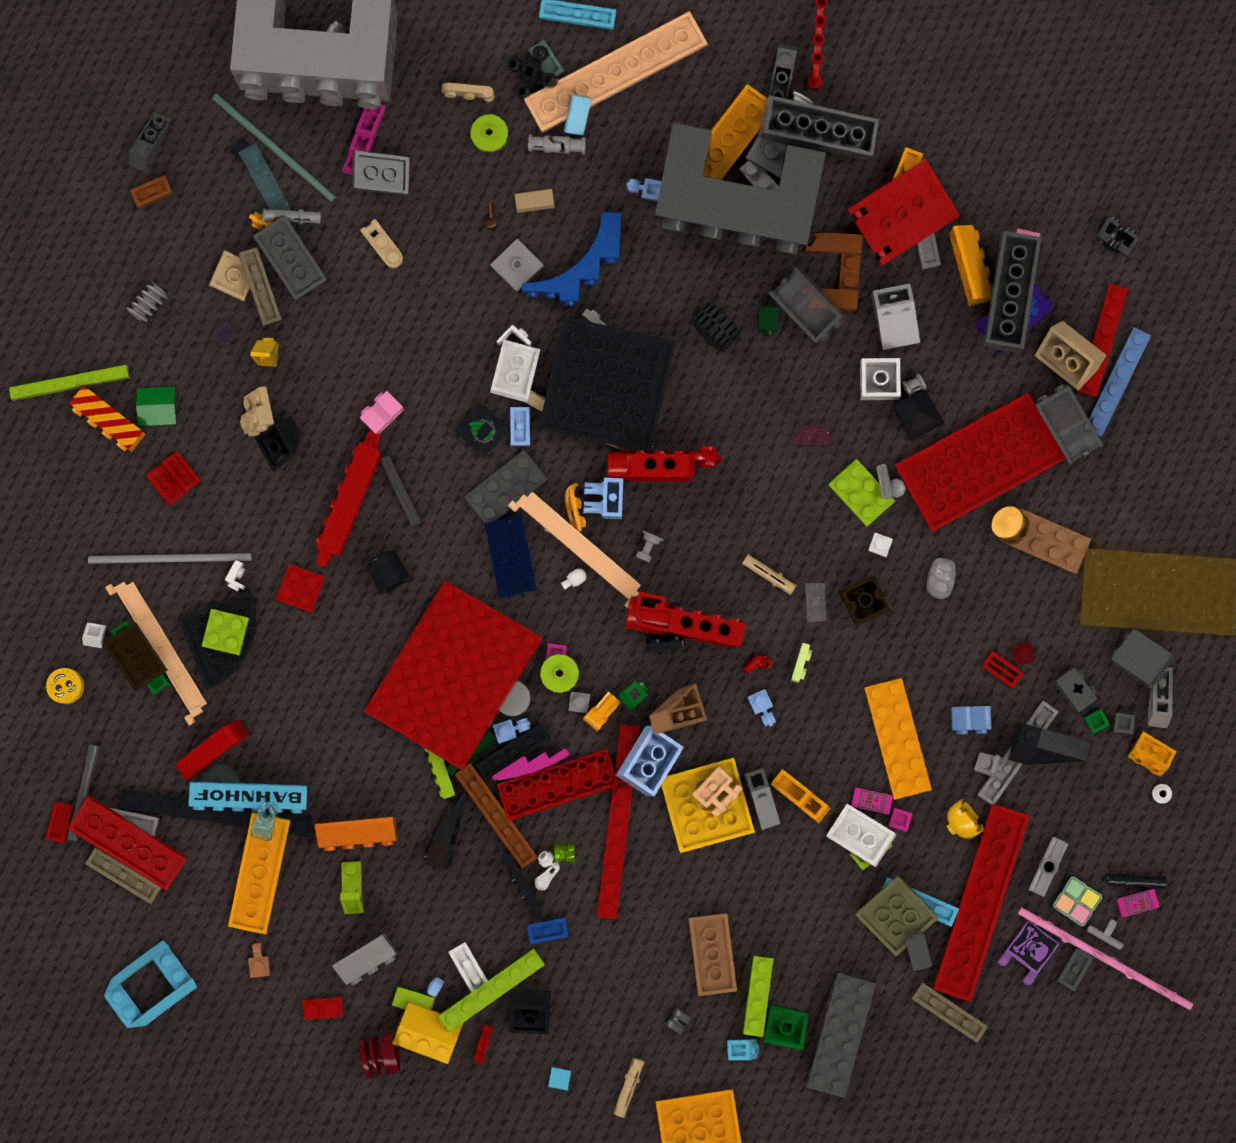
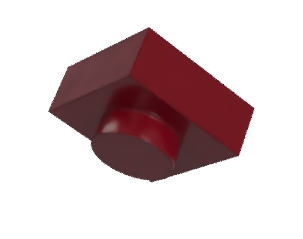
[1011,643,1035,665]

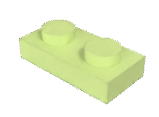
[791,643,812,683]

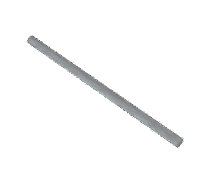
[88,553,252,564]

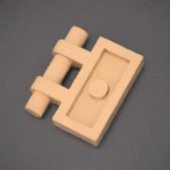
[692,767,743,817]

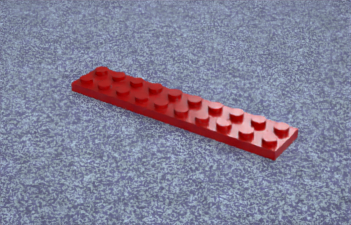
[933,804,1029,1002]

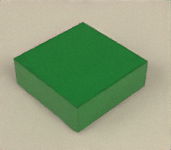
[1083,708,1110,734]

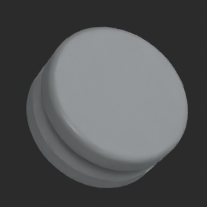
[500,681,531,716]

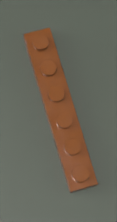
[455,763,538,869]

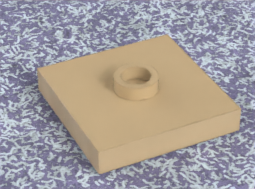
[209,250,250,301]

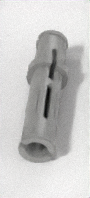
[262,209,321,225]

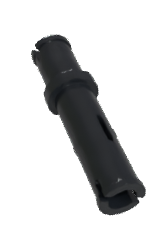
[1106,873,1167,889]

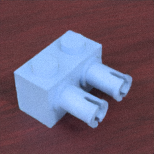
[584,478,623,519]

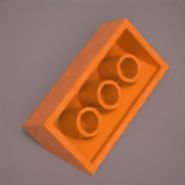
[315,817,398,851]

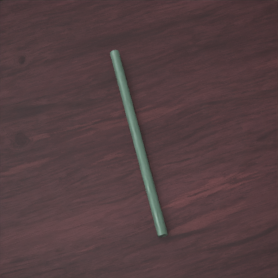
[212,94,337,202]

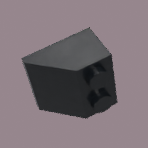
[509,988,551,1035]

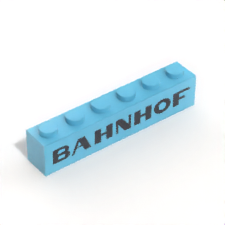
[189,782,307,813]

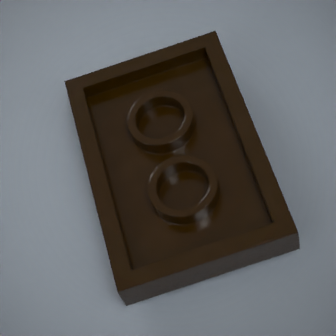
[103,622,168,692]

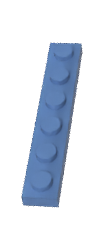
[1084,327,1151,437]

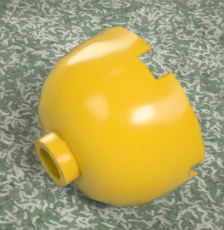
[947,799,984,839]

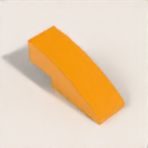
[771,769,831,824]

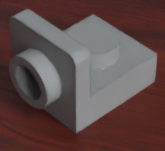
[974,752,1004,778]

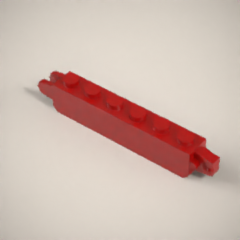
[315,431,381,568]

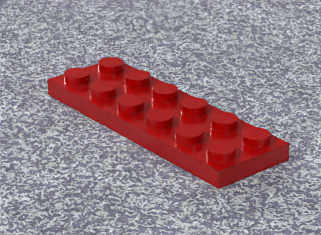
[68,796,188,891]

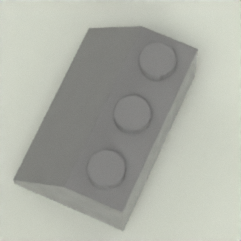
[332,934,398,986]

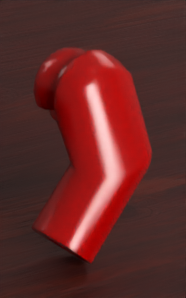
[742,655,772,674]

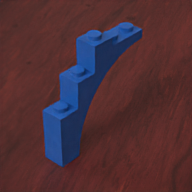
[522,212,621,307]

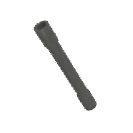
[67,744,100,841]

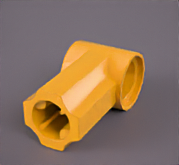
[583,692,621,732]

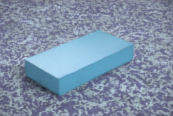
[564,94,592,135]

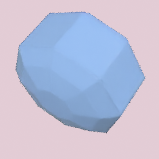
[427,977,444,997]

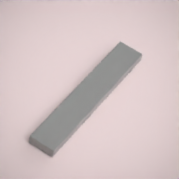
[977,701,1059,805]

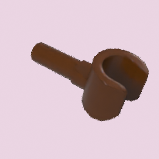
[485,203,497,231]

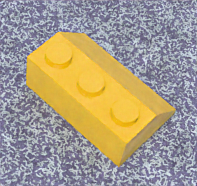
[393,1002,463,1064]

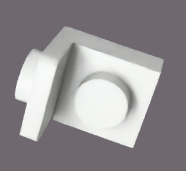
[225,560,245,591]

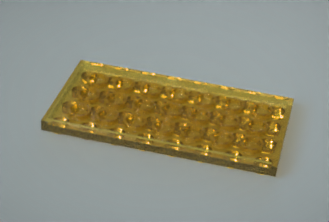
[1080,548,1236,636]

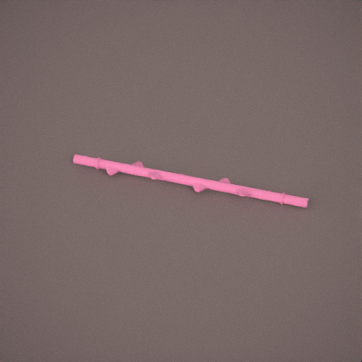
[1018,907,1193,1010]

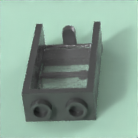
[768,266,846,343]
[1035,384,1104,464]

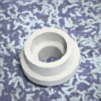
[1152,784,1172,803]

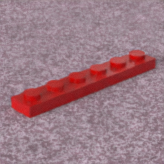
[1078,284,1128,398]

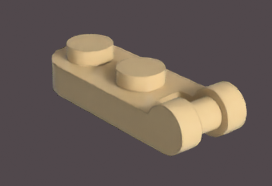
[441,83,494,102]
[360,219,403,268]

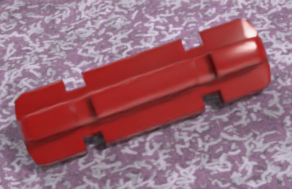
[473,1025,493,1063]

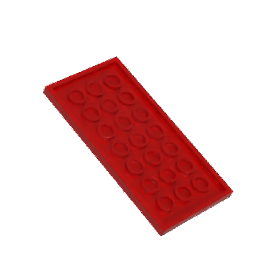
[895,393,1066,532]

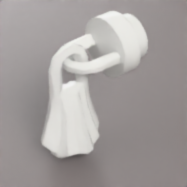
[534,851,560,890]

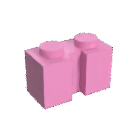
[360,391,404,434]

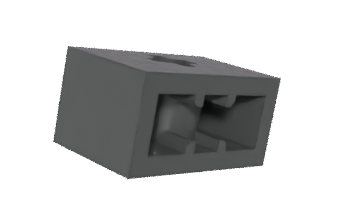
[1054,668,1097,713]

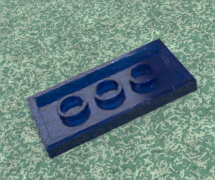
[484,516,537,598]

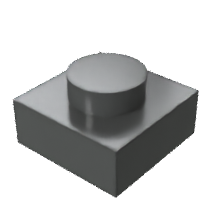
[1113,713,1135,735]

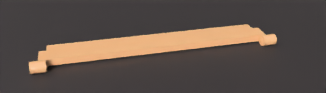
[508,492,641,608]
[105,582,207,726]

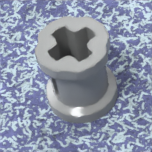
[902,374,926,397]

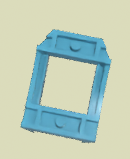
[104,941,197,1028]

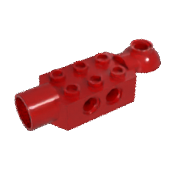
[608,446,724,482]

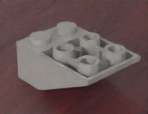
[871,283,920,350]

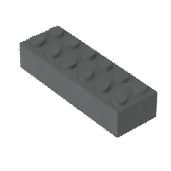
[758,95,879,160]
[983,231,1042,353]
[806,972,876,1098]

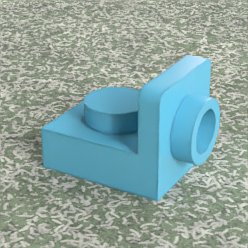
[727,1039,759,1060]

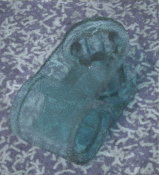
[250,801,278,841]

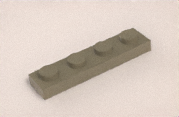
[238,247,281,326]
[85,847,162,904]
[911,983,988,1043]

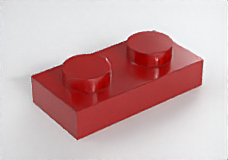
[302,997,343,1020]

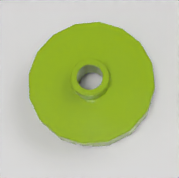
[471,114,508,152]
[540,654,579,693]

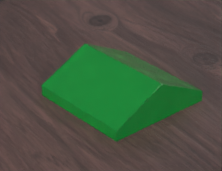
[136,387,177,426]
[764,1006,809,1051]

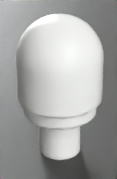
[561,569,586,589]

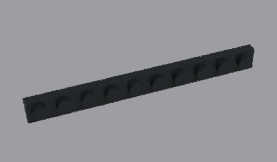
[119,789,313,837]

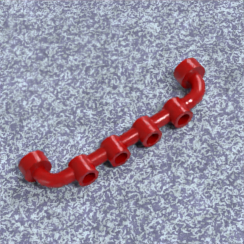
[807,0,827,90]

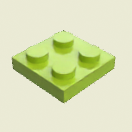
[202,609,249,656]

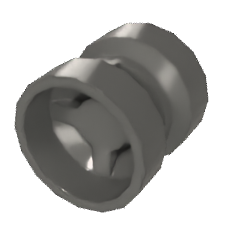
[666,1008,692,1035]

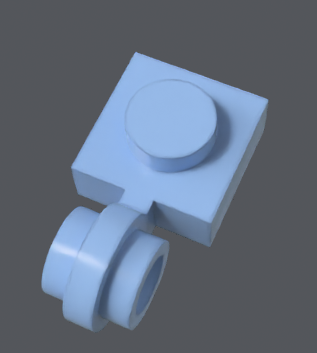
[626,178,662,201]
[748,689,776,727]
[493,718,531,744]

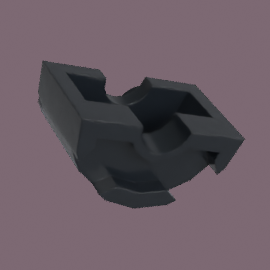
[1096,216,1140,257]

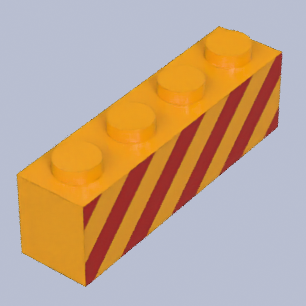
[69,385,146,452]

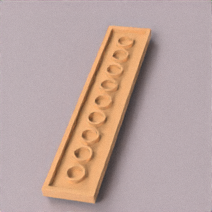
[524,11,708,133]

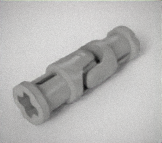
[528,135,586,154]

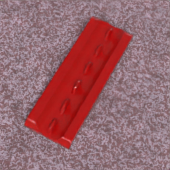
[497,749,619,821]

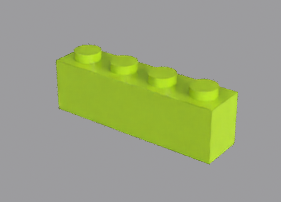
[743,955,773,1037]

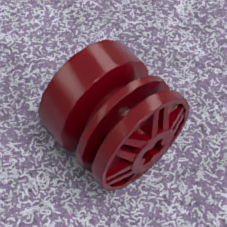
[359,1032,401,1079]

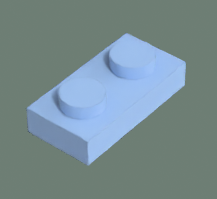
[510,407,530,446]

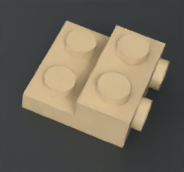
[240,387,274,437]

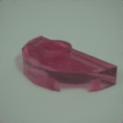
[794,426,832,446]

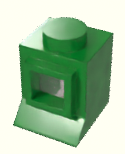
[618,681,648,711]

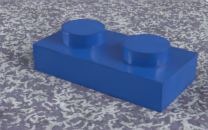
[527,918,569,944]

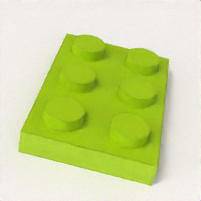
[828,459,895,527]

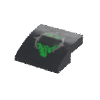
[454,403,510,458]

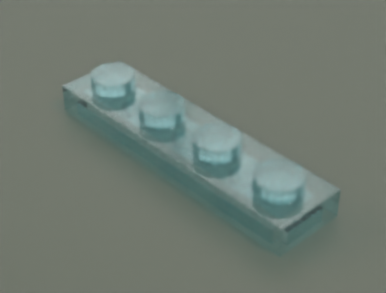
[239,143,292,211]

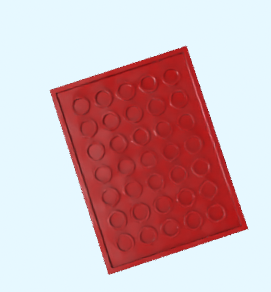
[364,581,543,771]

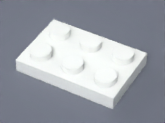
[490,340,540,402]
[826,804,896,867]

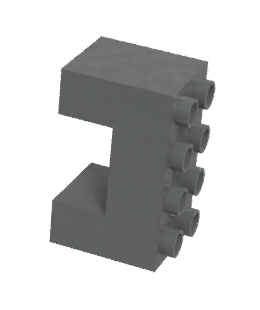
[655,123,826,255]

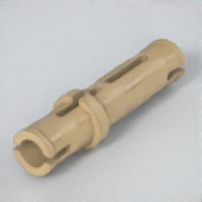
[742,554,797,595]
[613,1058,645,1118]

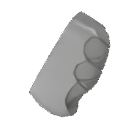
[926,558,956,599]

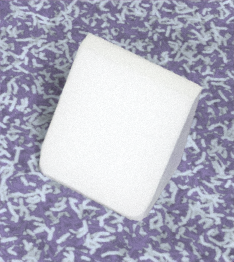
[82,623,106,648]

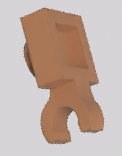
[248,943,270,978]

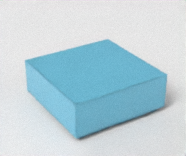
[548,1067,571,1090]

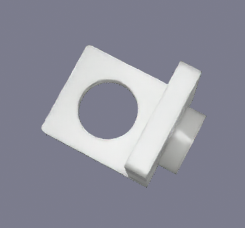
[497,325,532,346]

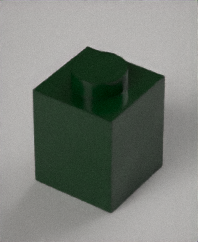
[758,307,779,336]

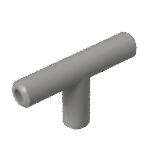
[1087,919,1123,950]

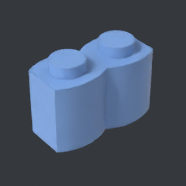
[951,706,992,735]

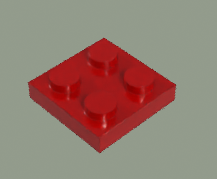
[276,564,326,613]

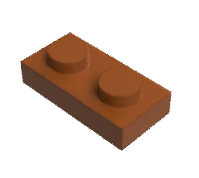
[130,175,173,209]

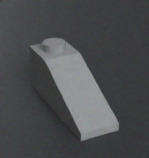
[1148,667,1173,728]

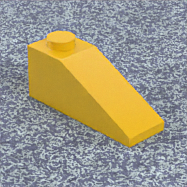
[251,338,279,367]

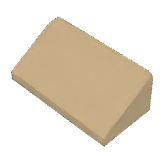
[515,189,555,213]

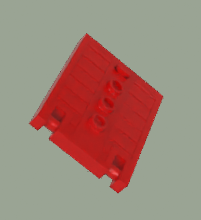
[847,159,960,265]

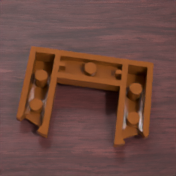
[802,233,863,312]

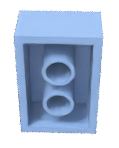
[616,726,684,796]

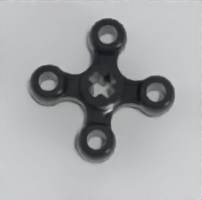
[507,45,558,99]

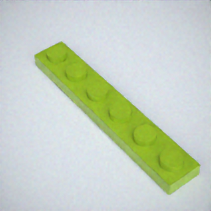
[437,949,545,1033]

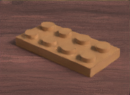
[1005,509,1091,574]
[688,913,737,996]

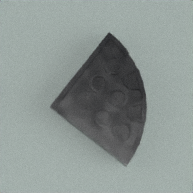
[179,590,256,690]

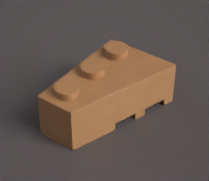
[649,683,707,734]

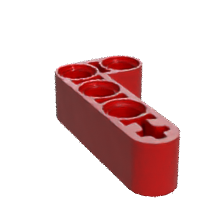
[175,720,250,781]

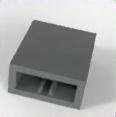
[1111,629,1174,690]

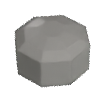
[890,478,906,498]

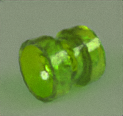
[555,844,575,863]

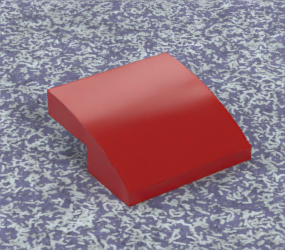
[146,451,201,506]

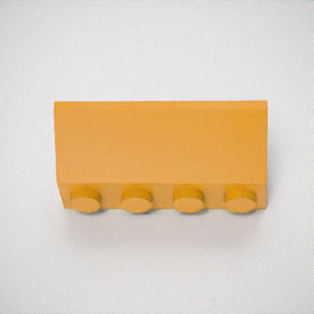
[949,225,993,307]

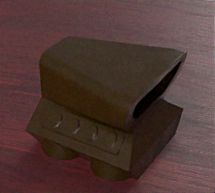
[838,575,890,626]

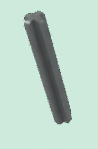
[380,456,421,526]

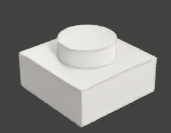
[868,533,893,557]

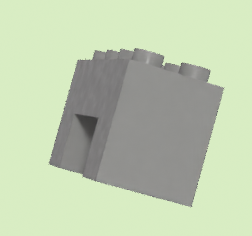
[230,0,398,109]

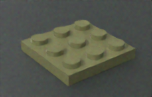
[856,875,939,956]

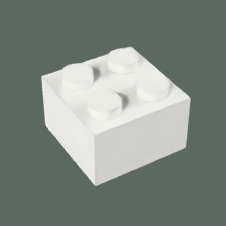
[860,358,901,400]

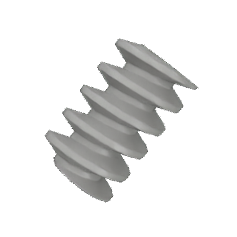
[126,281,168,322]

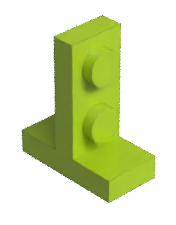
[340,861,364,914]

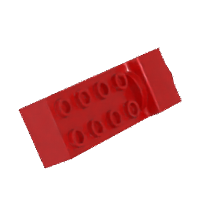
[625,592,745,649]

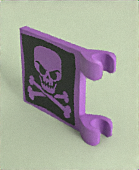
[998,920,1059,985]

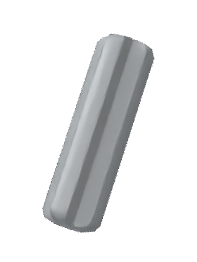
[876,464,893,499]

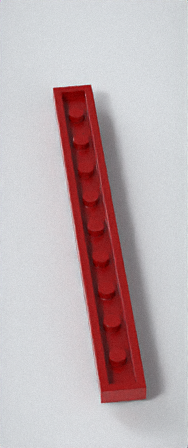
[597,724,640,919]

